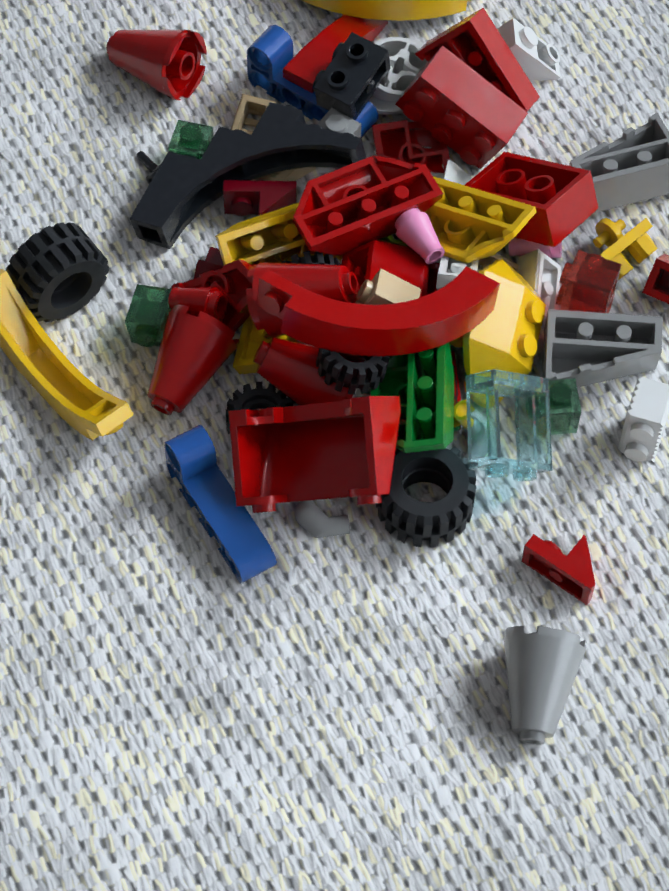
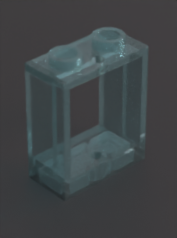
[466,369,553,481]

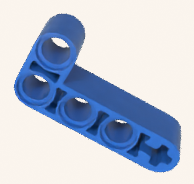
[247,25,379,138]
[164,425,277,583]

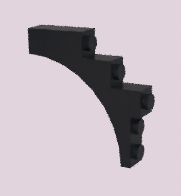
[130,102,366,249]

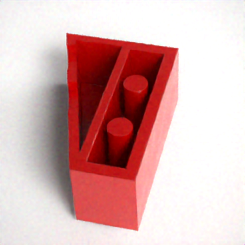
[414,8,540,111]

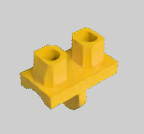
[587,218,657,283]

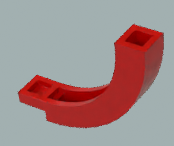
[256,266,500,356]

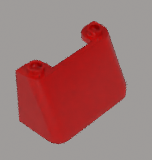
[229,396,401,513]

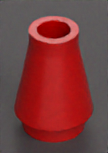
[168,287,228,321]

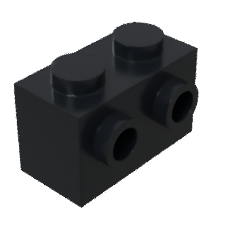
[313,32,391,120]

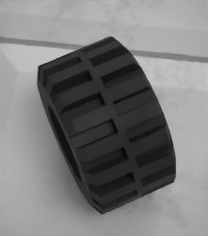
[6,222,109,323]
[376,447,476,547]

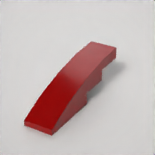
[283,15,388,93]

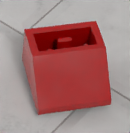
[342,240,429,303]

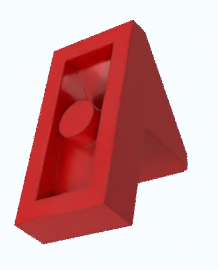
[521,534,595,605]

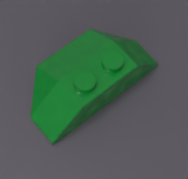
[371,342,454,453]

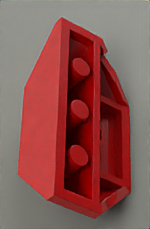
[293,155,443,256]

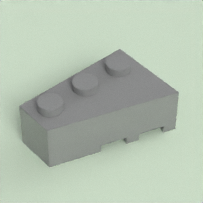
[569,113,669,213]
[541,309,663,395]

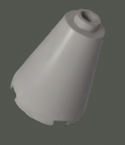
[504,626,587,744]

